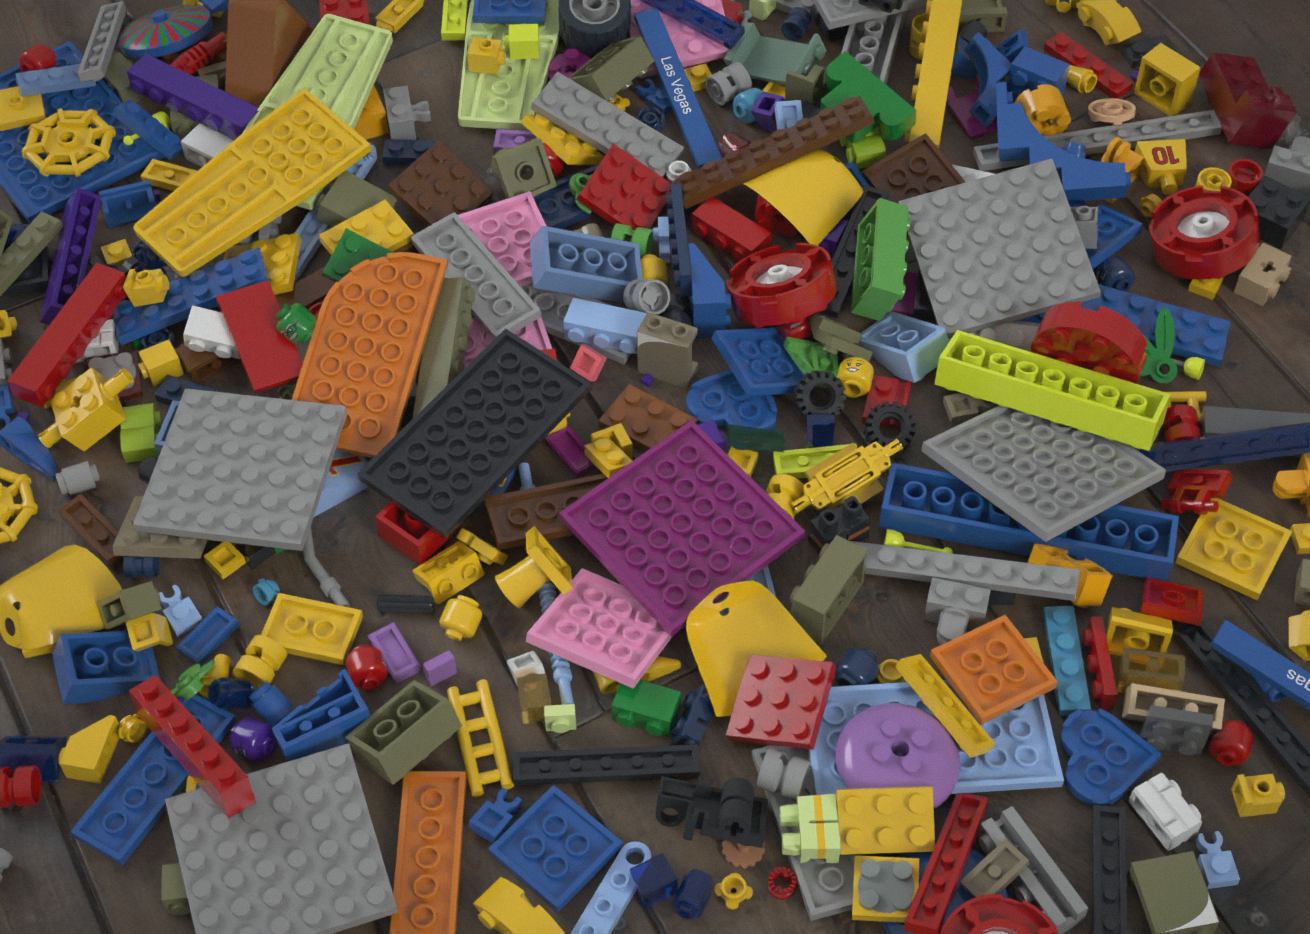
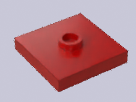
[1141,577,1204,626]

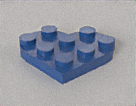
[686,369,777,441]
[1060,708,1161,808]

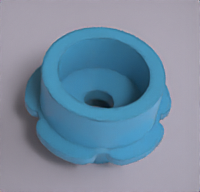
[253,578,280,606]

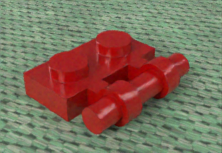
[1161,468,1232,515]

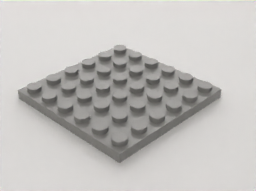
[899,158,1101,339]
[133,388,348,551]
[921,406,1166,542]
[165,743,398,934]

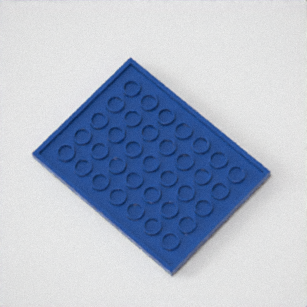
[0,41,165,224]

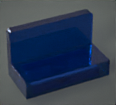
[0,736,67,782]

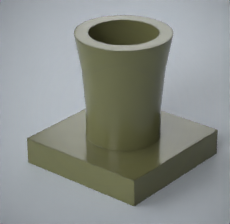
[491,138,557,199]

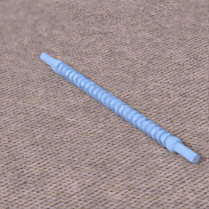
[518,463,574,705]

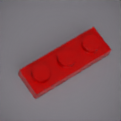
[1083,617,1117,710]

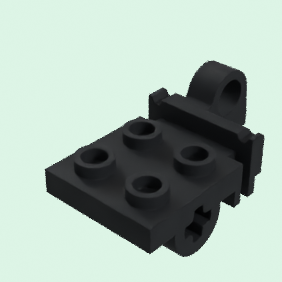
[656,776,768,848]

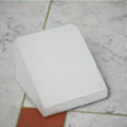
[506,651,547,691]

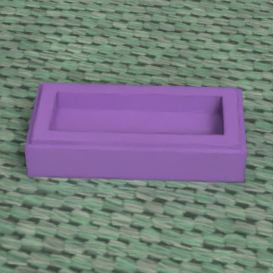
[367,622,422,684]

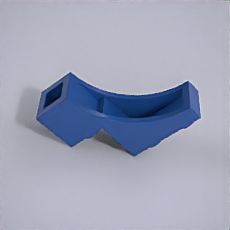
[964,32,1014,128]

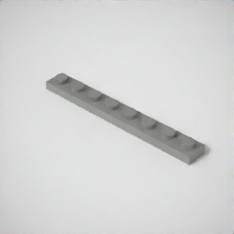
[850,541,1080,601]

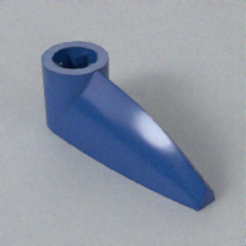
[0,416,58,481]

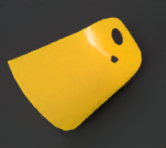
[742,149,863,246]
[0,545,122,650]
[686,580,827,717]

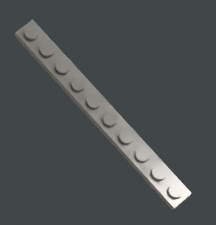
[973,110,1222,171]

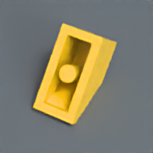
[58,715,120,784]

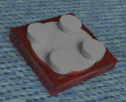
[84,350,143,401]

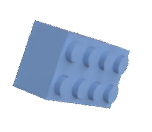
[530,226,643,304]

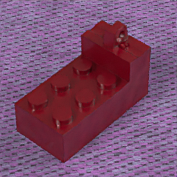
[1199,52,1297,149]

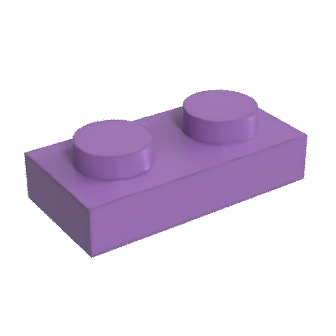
[493,129,543,154]

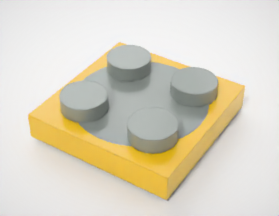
[852,856,919,922]

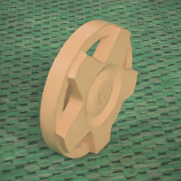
[1088,98,1136,125]

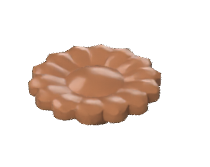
[722,840,765,869]

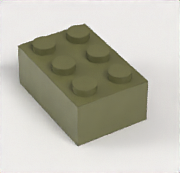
[568,36,654,102]
[789,535,868,646]
[345,680,462,785]

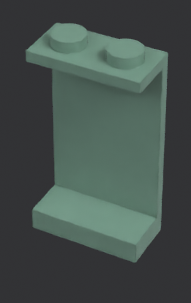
[724,22,827,85]

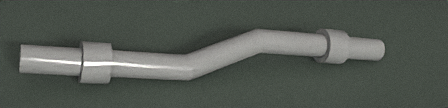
[303,527,350,607]

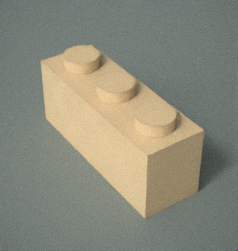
[1122,683,1225,734]

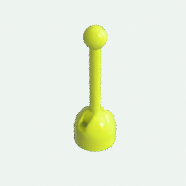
[123,111,171,146]
[883,529,953,554]

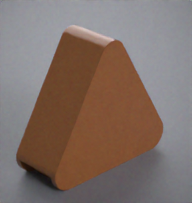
[225,0,314,108]

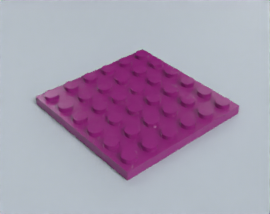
[559,420,805,637]

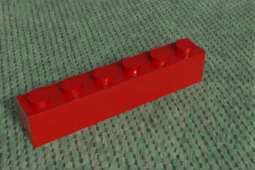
[8,262,127,408]
[129,675,256,818]

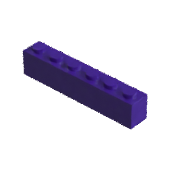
[127,54,259,141]
[40,187,101,325]

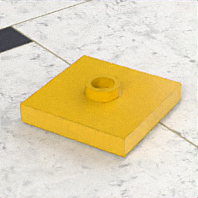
[0,86,46,131]

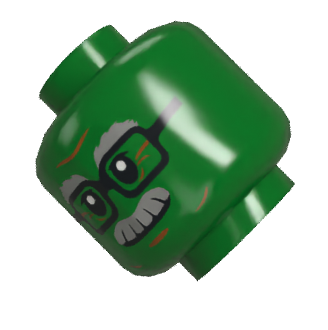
[276,303,316,344]

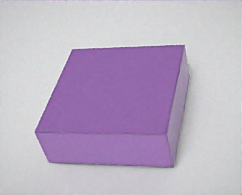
[423,650,457,687]

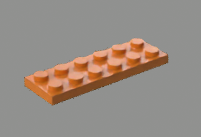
[390,771,467,934]

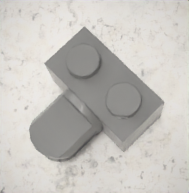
[1264,136,1310,196]
[924,577,991,645]

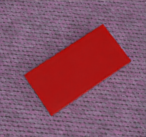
[216,280,303,394]

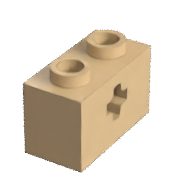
[1234,243,1292,306]

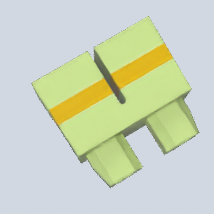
[779,794,841,863]

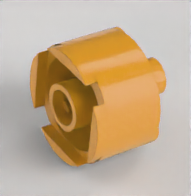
[1014,84,1071,136]

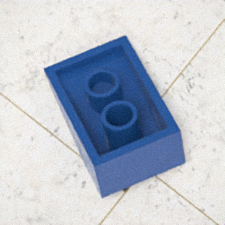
[689,243,731,339]
[52,631,160,705]

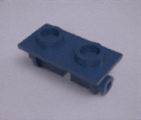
[670,684,714,746]

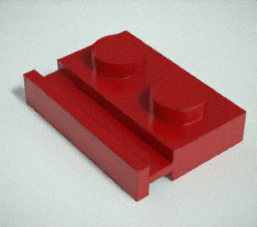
[862,375,911,430]

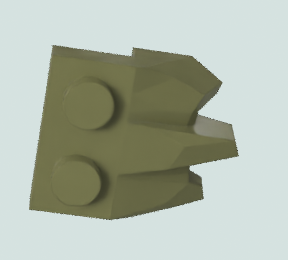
[808,313,873,362]

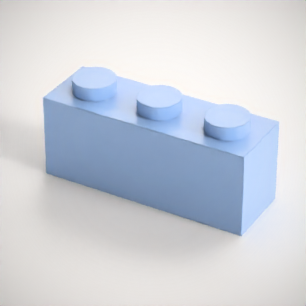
[563,298,647,354]

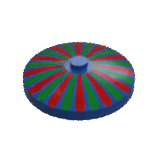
[117,4,213,58]

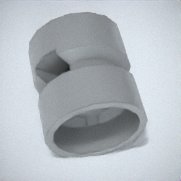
[705,62,752,106]
[623,279,670,314]
[757,748,811,800]

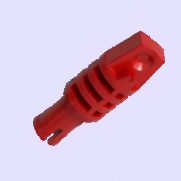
[170,32,227,75]

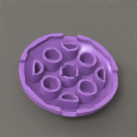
[835,703,960,808]

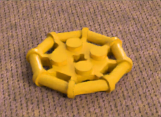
[21,108,116,177]
[0,467,38,544]

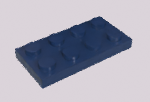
[533,164,599,229]

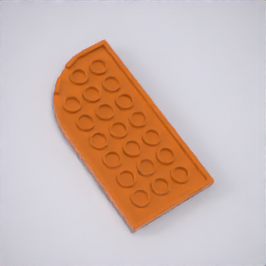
[292,252,448,458]

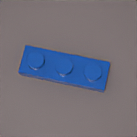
[112,99,184,160]

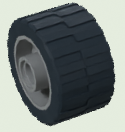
[558,0,631,57]

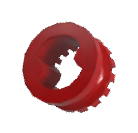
[768,867,797,900]

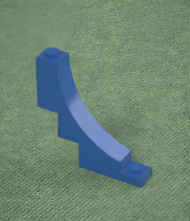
[996,82,1131,202]

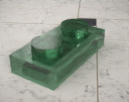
[726,424,786,454]

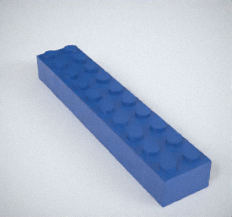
[879,463,1179,581]

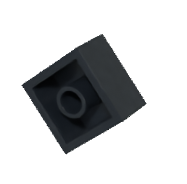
[1248,176,1310,249]

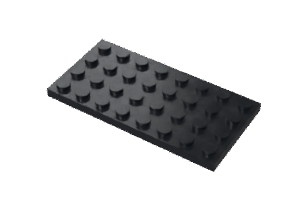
[357,328,592,540]

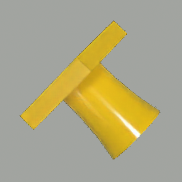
[495,526,573,608]

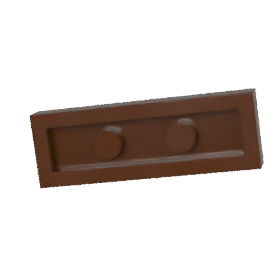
[58,494,124,567]

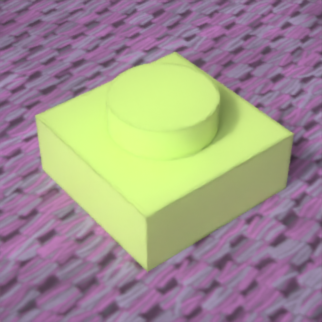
[544,704,576,733]

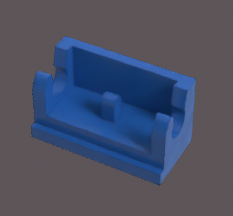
[99,180,157,228]

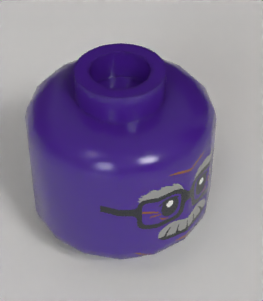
[229,718,276,762]

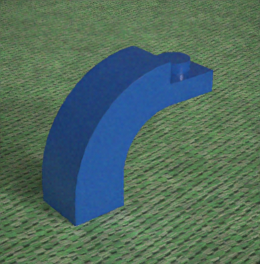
[951,29,1029,79]

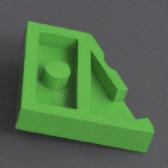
[783,337,839,388]

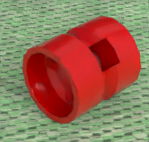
[1228,159,1263,196]
[1162,405,1203,457]
[0,765,42,808]

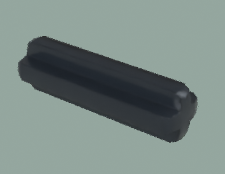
[377,595,435,613]

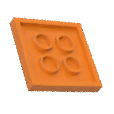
[929,615,1058,725]

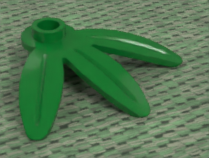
[1140,308,1177,384]

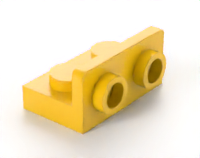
[412,541,485,604]

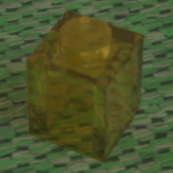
[516,673,551,724]

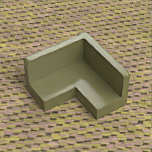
[785,64,829,108]

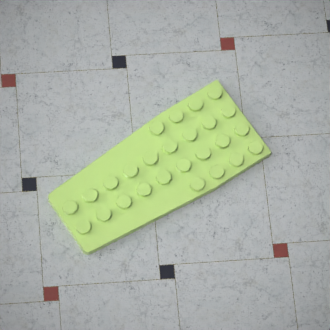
[458,0,560,131]
[243,14,393,210]

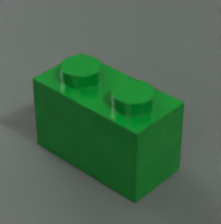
[611,680,681,737]

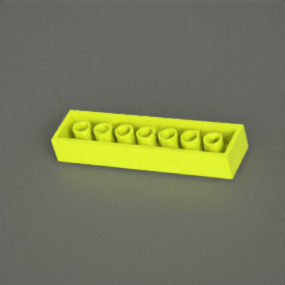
[935,330,1171,451]

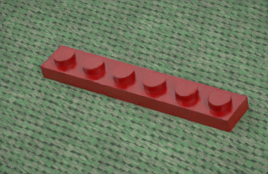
[904,793,988,934]

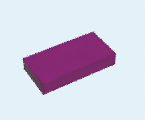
[545,424,597,479]

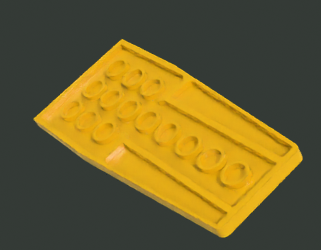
[134,88,372,277]

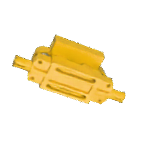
[791,439,903,513]

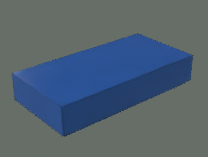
[176,606,240,665]

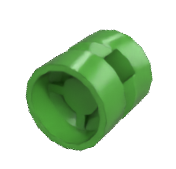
[611,223,653,259]

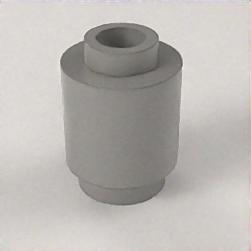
[55,461,100,496]

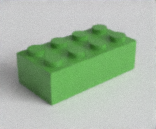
[851,198,910,321]

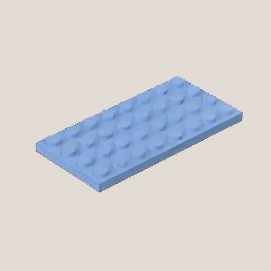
[807,680,1064,795]

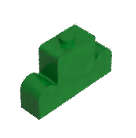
[821,51,916,143]

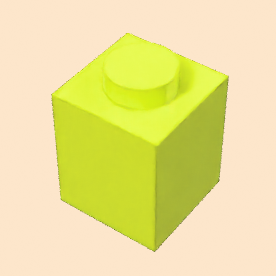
[504,24,539,60]

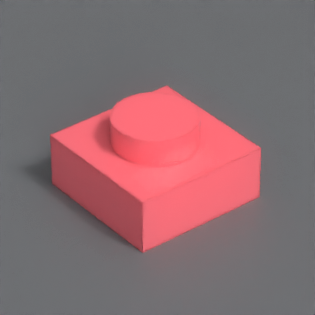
[570,345,607,381]

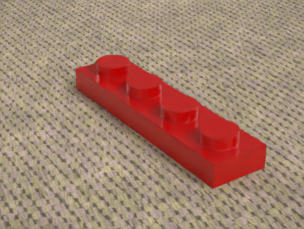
[1043,32,1133,99]

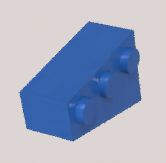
[272,669,370,762]

